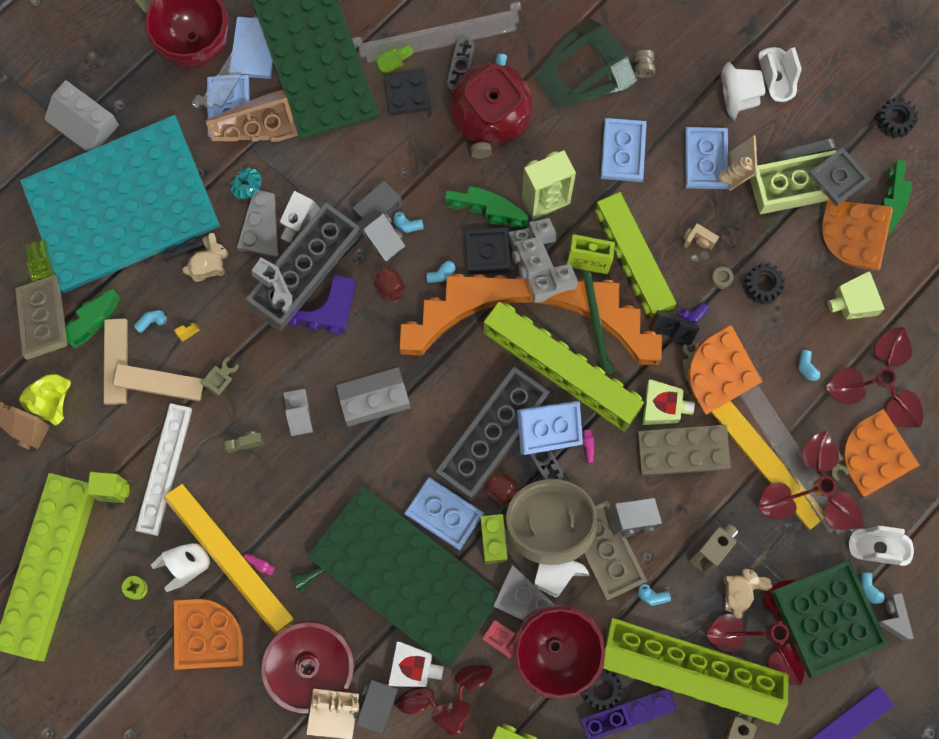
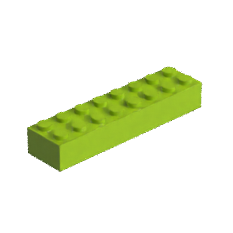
[484,302,644,432]
[0,473,95,661]
[604,618,789,725]

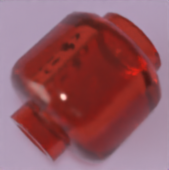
[374,269,406,302]
[485,473,518,506]

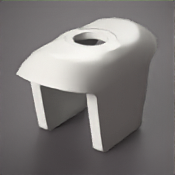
[759,47,801,102]
[721,62,765,121]
[849,526,914,565]
[151,543,210,592]
[534,560,590,598]

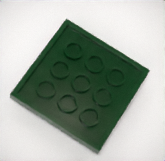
[771,560,889,678]

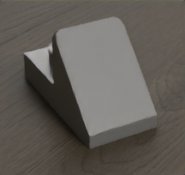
[284,389,313,436]
[879,593,914,641]

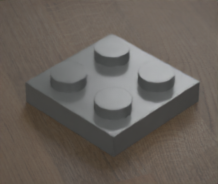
[809,147,871,207]

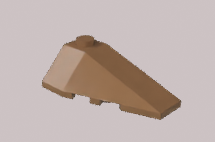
[205,90,298,142]
[0,402,50,450]

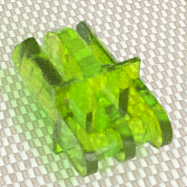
[377,45,413,73]
[24,240,54,282]

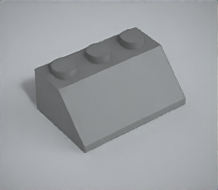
[44,80,119,152]
[336,367,411,427]

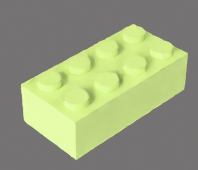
[522,150,576,220]
[750,150,836,215]

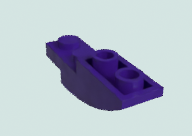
[581,689,677,739]

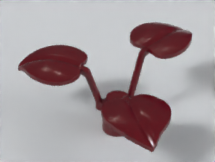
[826,327,924,428]
[758,431,863,530]
[706,580,805,686]
[394,665,493,735]

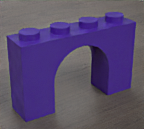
[272,263,357,335]

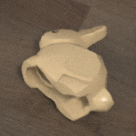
[182,233,228,282]
[724,568,772,619]

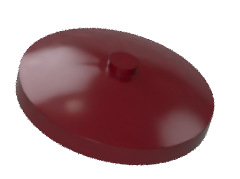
[261,621,354,713]

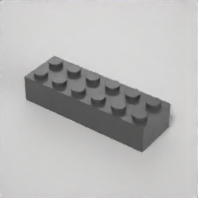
[245,203,360,332]
[436,367,550,502]

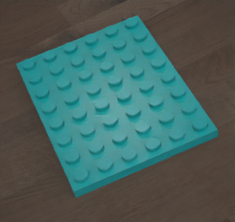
[20,115,221,293]

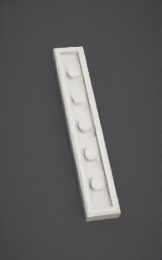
[135,403,192,536]

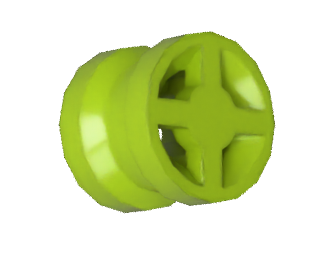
[122,576,148,600]

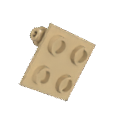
[718,135,758,191]
[306,689,359,739]

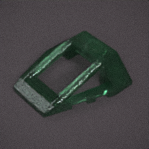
[534,19,637,109]

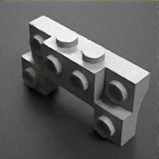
[508,218,577,303]

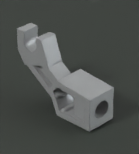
[251,258,292,314]

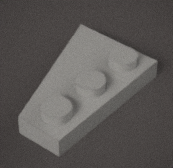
[237,190,279,259]
[493,565,555,620]

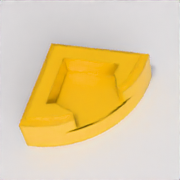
[174,323,200,342]

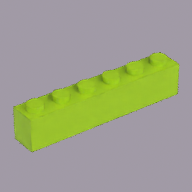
[594,192,677,319]

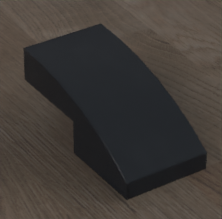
[648,310,700,345]

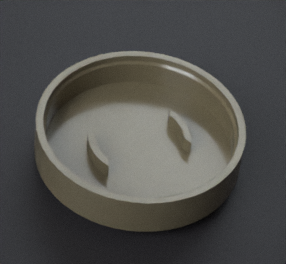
[506,479,597,565]

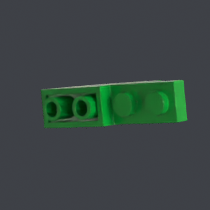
[877,160,912,236]
[445,186,528,228]
[51,289,121,353]

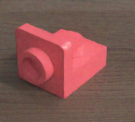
[482,620,516,659]

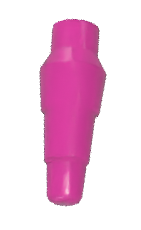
[583,430,594,463]
[243,554,275,576]

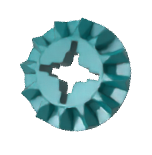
[230,167,262,199]

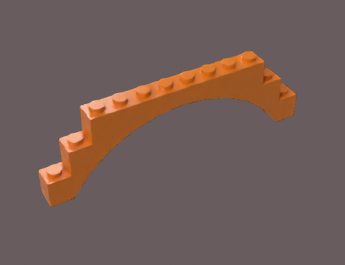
[400,274,662,365]

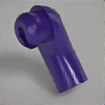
[678,302,709,323]

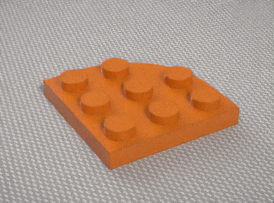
[822,200,893,271]
[688,324,762,415]
[843,409,919,498]
[174,599,244,670]

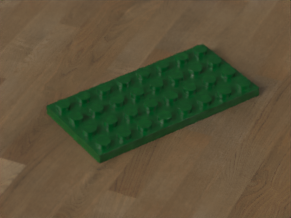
[251,0,379,141]
[307,486,499,668]

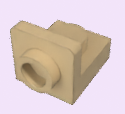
[683,223,719,250]

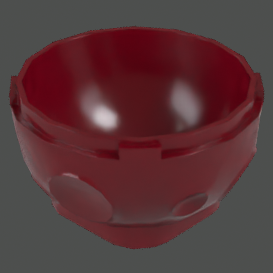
[144,0,229,67]
[449,62,532,148]
[513,605,606,699]

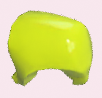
[19,374,71,425]

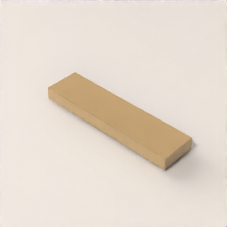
[104,319,128,405]
[113,364,204,401]

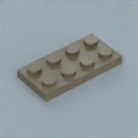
[15,275,68,360]
[638,425,731,476]
[584,500,648,601]

